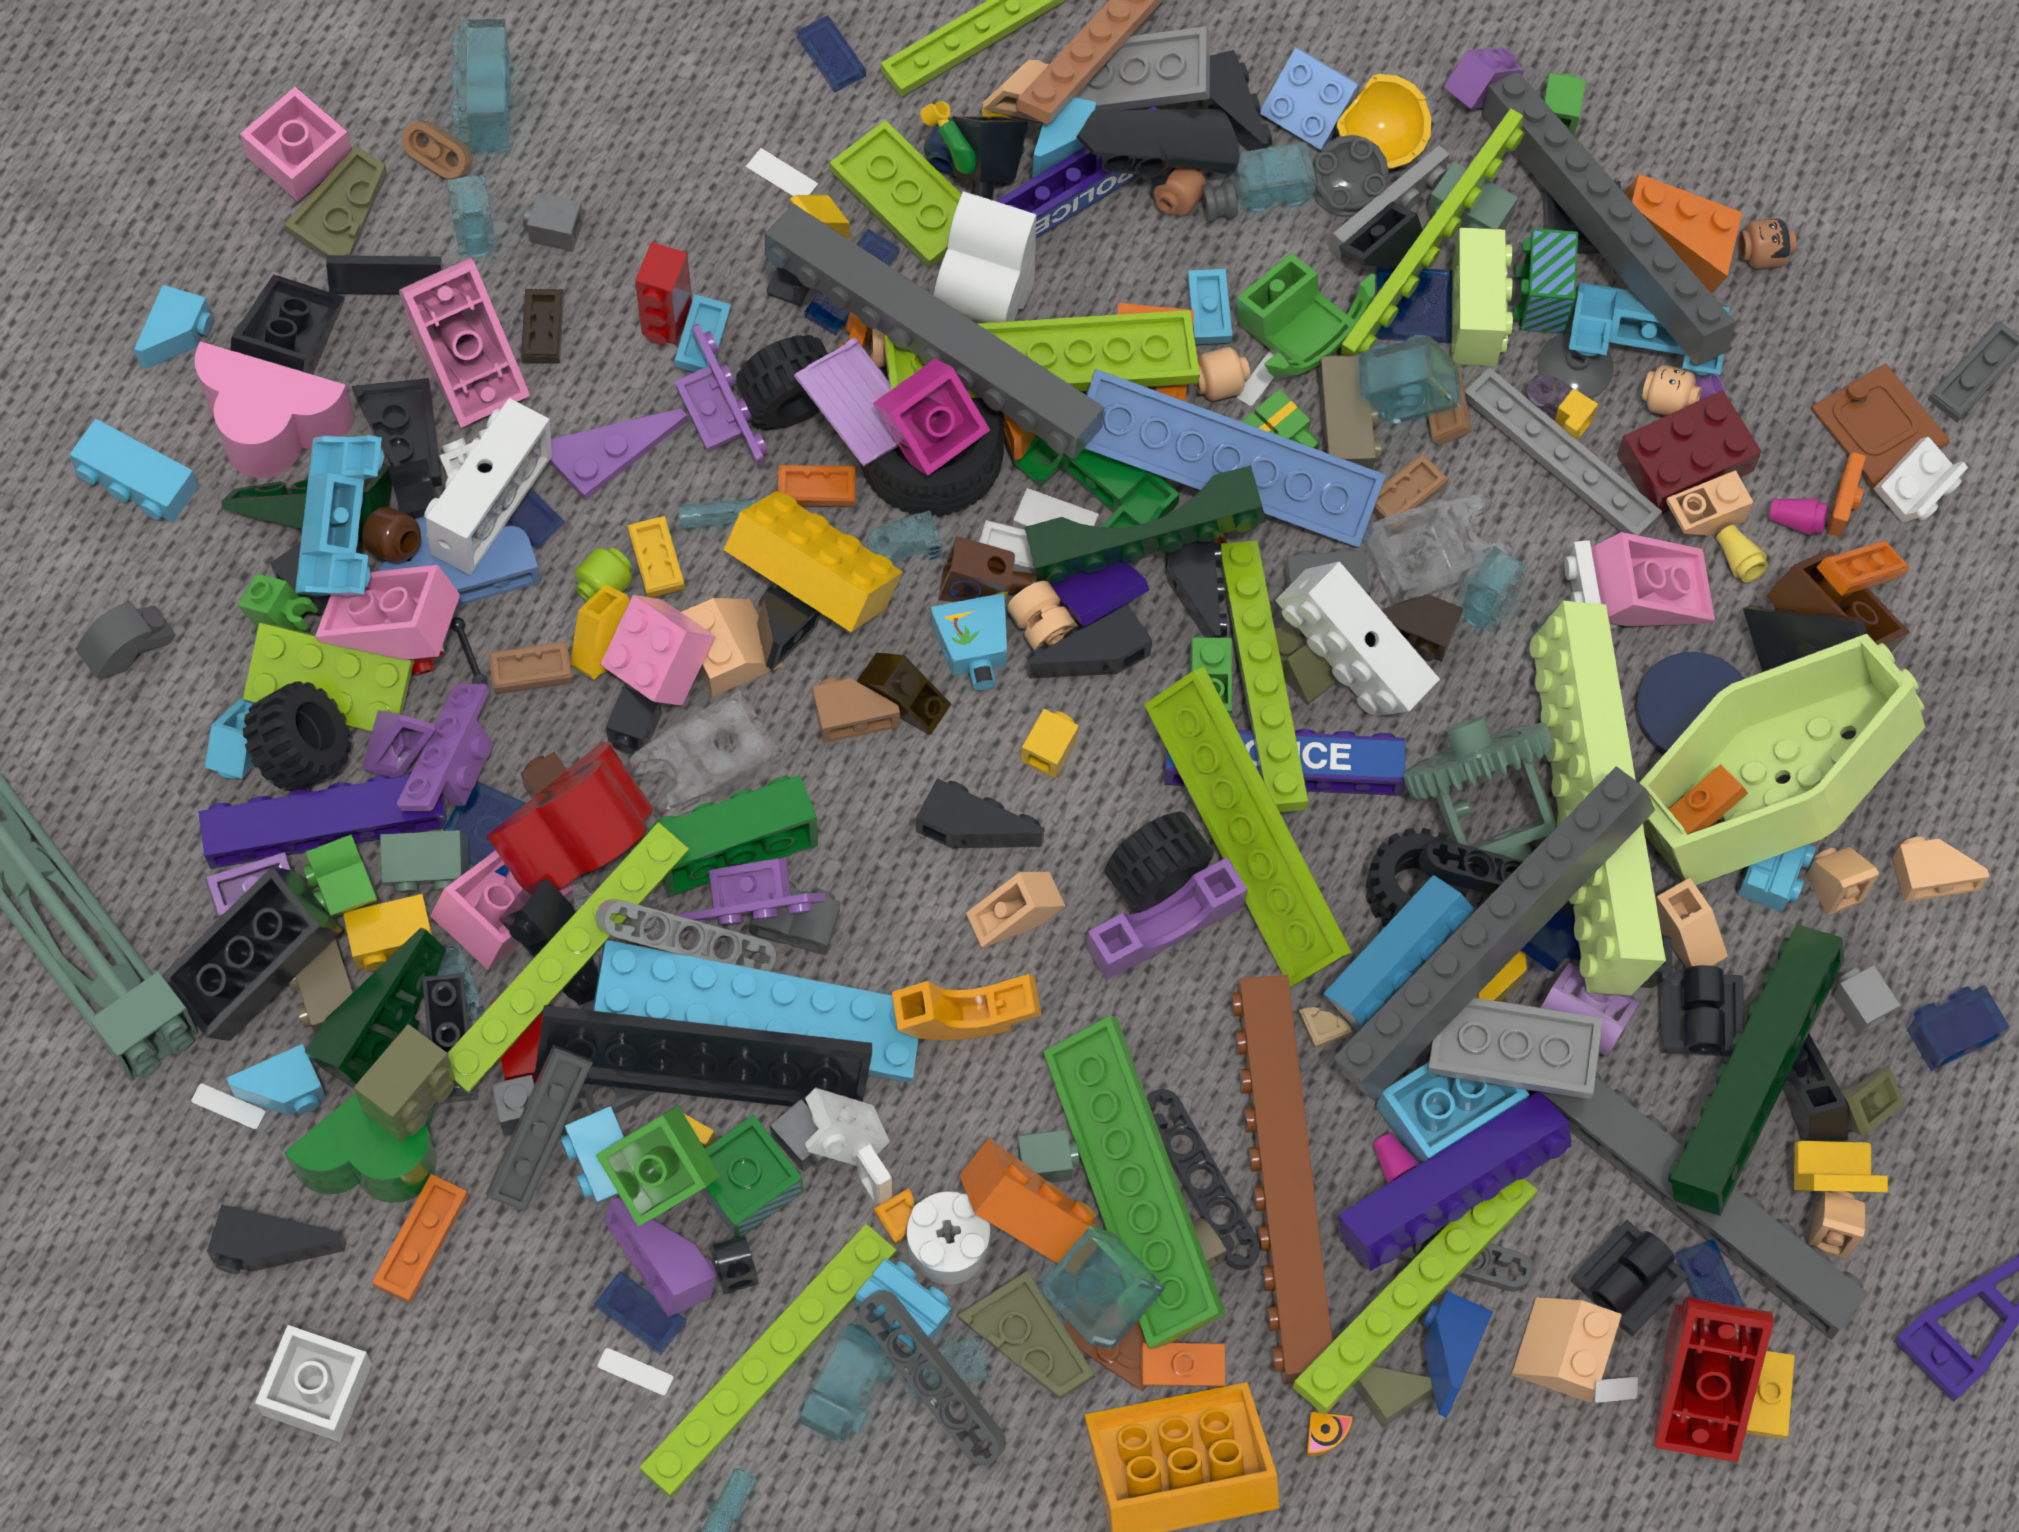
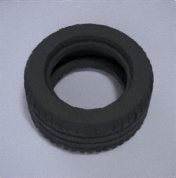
[860,376,1005,517]

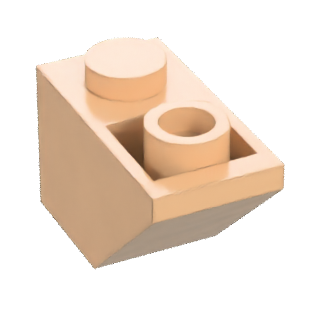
[1666,470,1754,536]
[1656,878,1728,968]

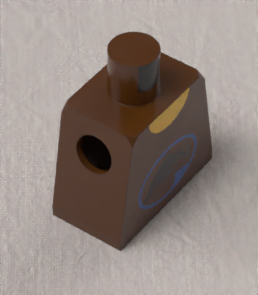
[938,536,1033,602]

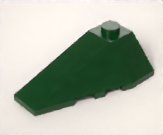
[221,466,392,542]
[304,928,446,1089]

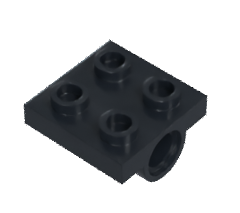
[1660,965,1744,1056]
[1570,1220,1689,1337]

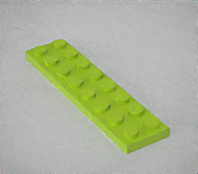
[884,310,1200,398]
[1144,667,1352,987]

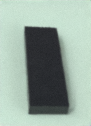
[326,255,443,295]

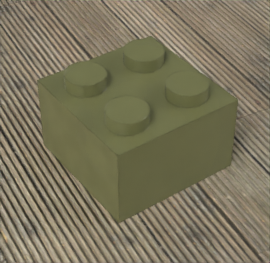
[354,1024,455,1142]

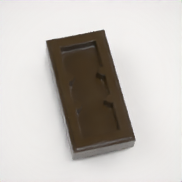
[521,289,564,363]

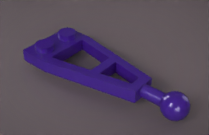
[1894,1256,2019,1402]

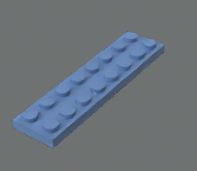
[1085,369,1386,547]

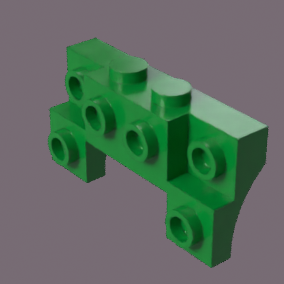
[1013,435,1180,527]

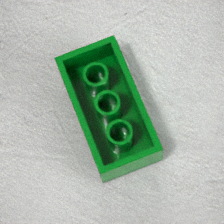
[648,775,818,898]

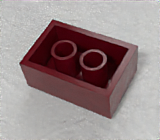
[1617,390,1762,514]

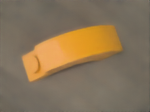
[892,974,1042,1041]

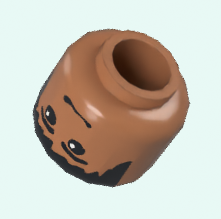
[1152,166,1207,216]
[1738,218,1797,269]

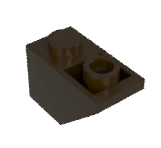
[1381,594,1463,662]
[857,652,951,735]

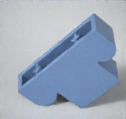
[378,516,541,607]

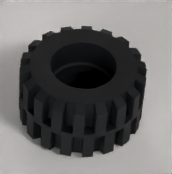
[735,335,828,429]
[243,681,351,791]
[1104,811,1214,913]
[1366,828,1469,927]

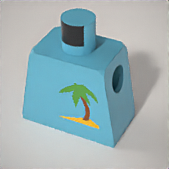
[930,593,1007,690]

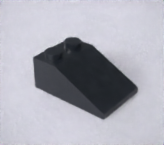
[230,274,345,375]

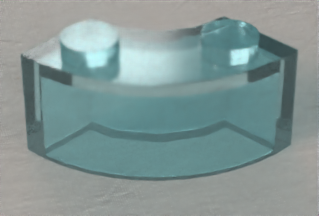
[798,1321,895,1445]

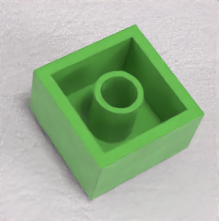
[596,1105,721,1227]

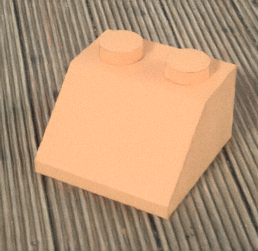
[681,598,783,697]
[1511,1297,1622,1403]

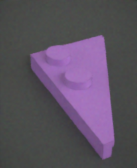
[549,408,688,501]

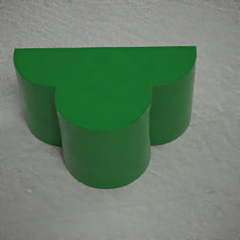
[284,1093,437,1203]

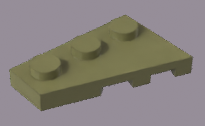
[284,146,387,259]
[957,1271,1095,1400]

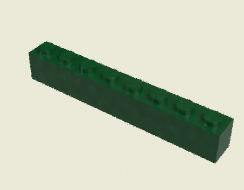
[1668,924,1844,1216]

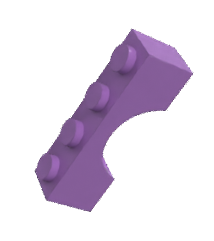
[1086,857,1248,981]

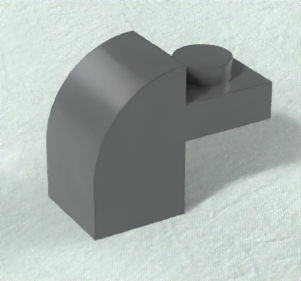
[76,602,176,678]

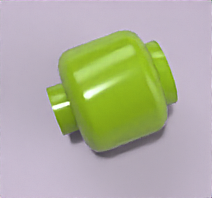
[574,547,632,602]

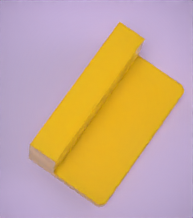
[1794,1141,1888,1192]

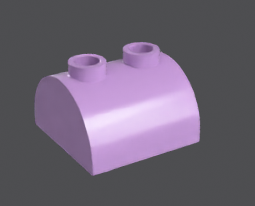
[1541,962,1639,1057]

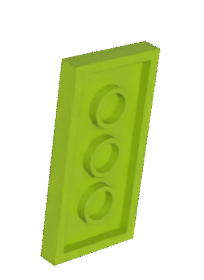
[829,120,962,268]
[243,622,414,731]

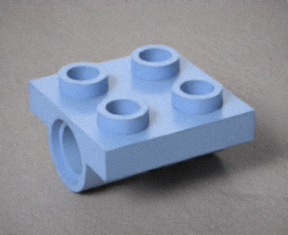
[1260,47,1361,150]

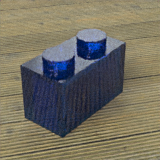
[1907,985,2010,1071]

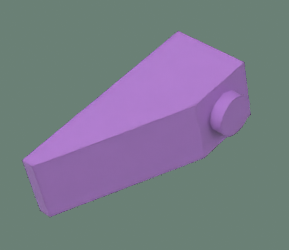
[605,1197,717,1318]

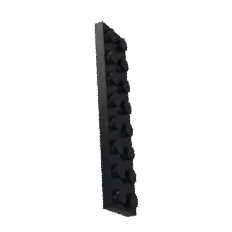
[534,1005,872,1107]

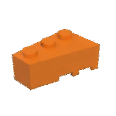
[1623,174,1742,293]
[959,1138,1102,1272]

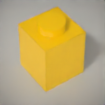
[1021,709,1079,779]

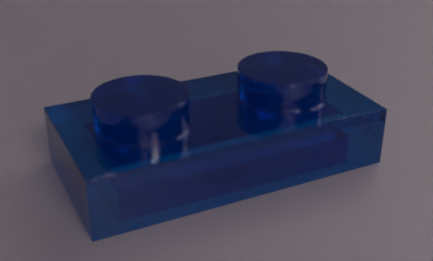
[1674,1239,1745,1307]
[594,1271,686,1355]

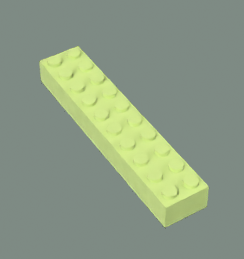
[1530,601,1666,995]

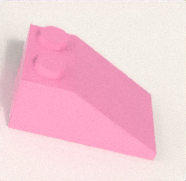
[1591,532,1715,626]
[315,565,460,660]
[430,850,579,970]

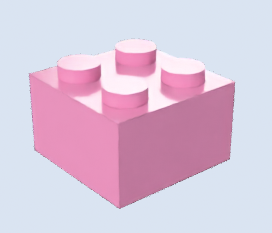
[240,87,351,202]
[600,595,716,706]

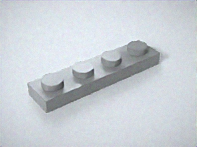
[1330,145,1450,260]

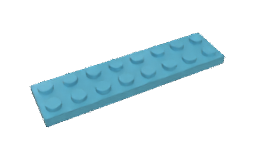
[592,940,918,1082]

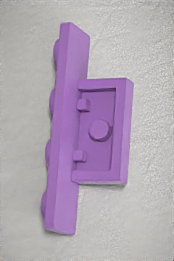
[674,323,768,469]
[397,684,493,811]
[676,859,826,931]

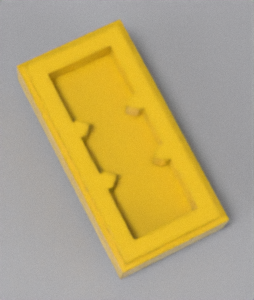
[627,516,685,598]
[1746,1351,1795,1439]

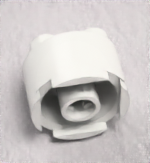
[907,1192,990,1285]

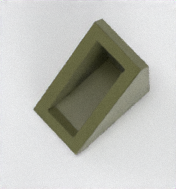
[1353,1366,1433,1428]

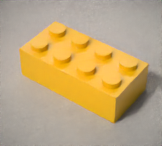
[723,491,903,632]

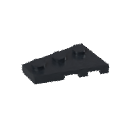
[352,378,441,485]
[1743,605,1867,672]

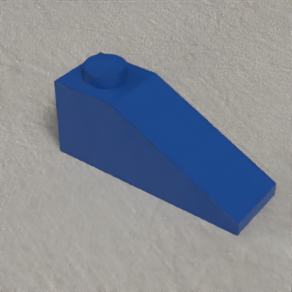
[1423,1290,1493,1418]

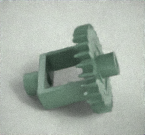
[1403,716,1557,879]

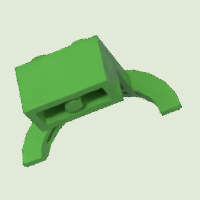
[1237,253,1375,378]

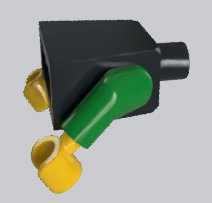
[920,101,1028,201]

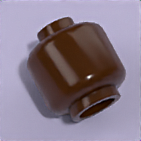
[362,507,421,563]

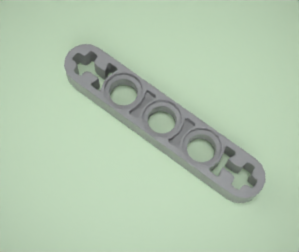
[595,899,776,971]

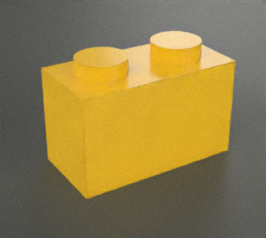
[343,894,433,971]

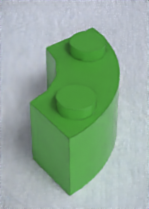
[302,835,377,917]

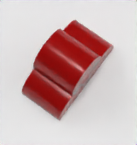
[486,742,654,890]
[1655,1297,1774,1463]

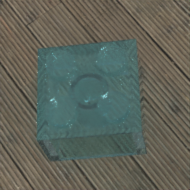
[1358,335,1462,424]
[1038,1225,1166,1350]

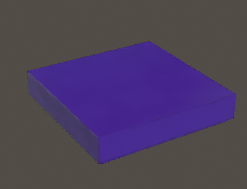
[1050,561,1150,627]

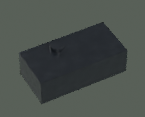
[162,866,342,1041]

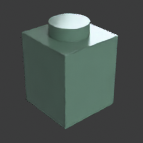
[1017,1130,1079,1183]

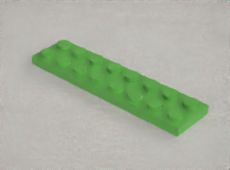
[1043,1015,1226,1349]

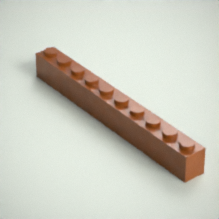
[1231,975,1332,1384]

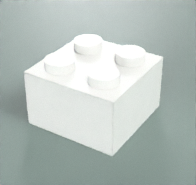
[255,1325,372,1442]

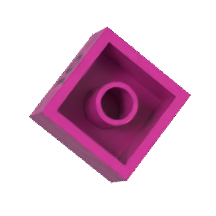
[873,359,990,475]

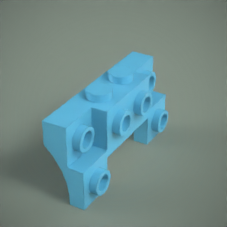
[1569,282,1730,375]
[295,435,384,597]

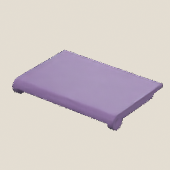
[794,337,898,466]

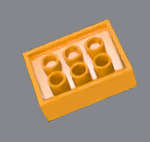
[1084,1382,1279,1532]

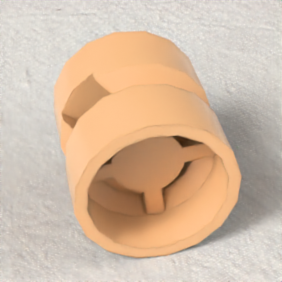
[1007,581,1078,651]

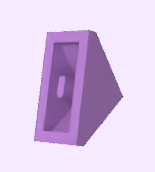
[363,710,435,778]

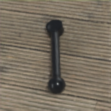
[450,617,488,686]

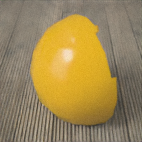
[1337,74,1431,170]

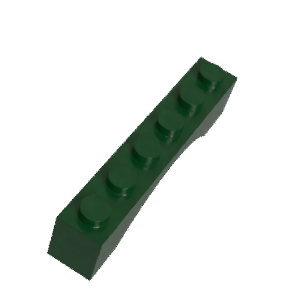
[1024,465,1266,583]

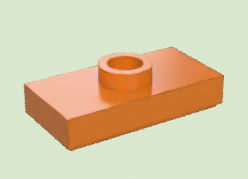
[1826,452,1866,537]
[778,465,856,507]
[1668,764,1748,835]
[1140,1343,1225,1387]

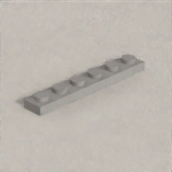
[1465,367,1662,536]

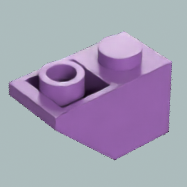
[1444,47,1525,109]

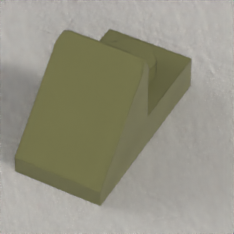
[1275,622,1337,705]
[1840,1067,1905,1136]

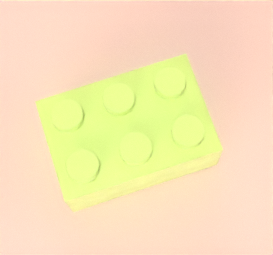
[1451,228,1513,366]

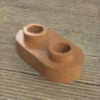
[402,121,472,179]

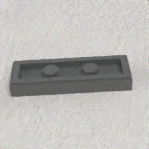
[1928,321,2019,423]

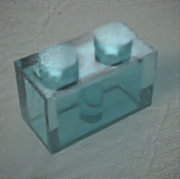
[1232,142,1316,211]
[447,174,497,257]
[1462,546,1528,633]

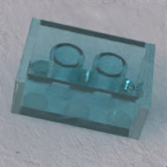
[452,19,511,155]

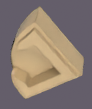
[1298,1007,1352,1050]

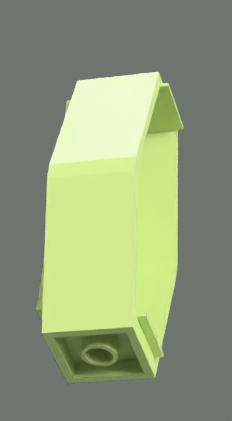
[1639,634,1925,885]

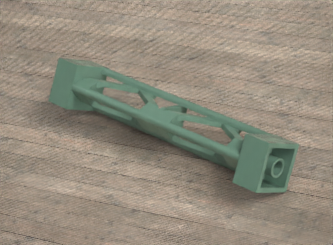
[0,773,198,1081]

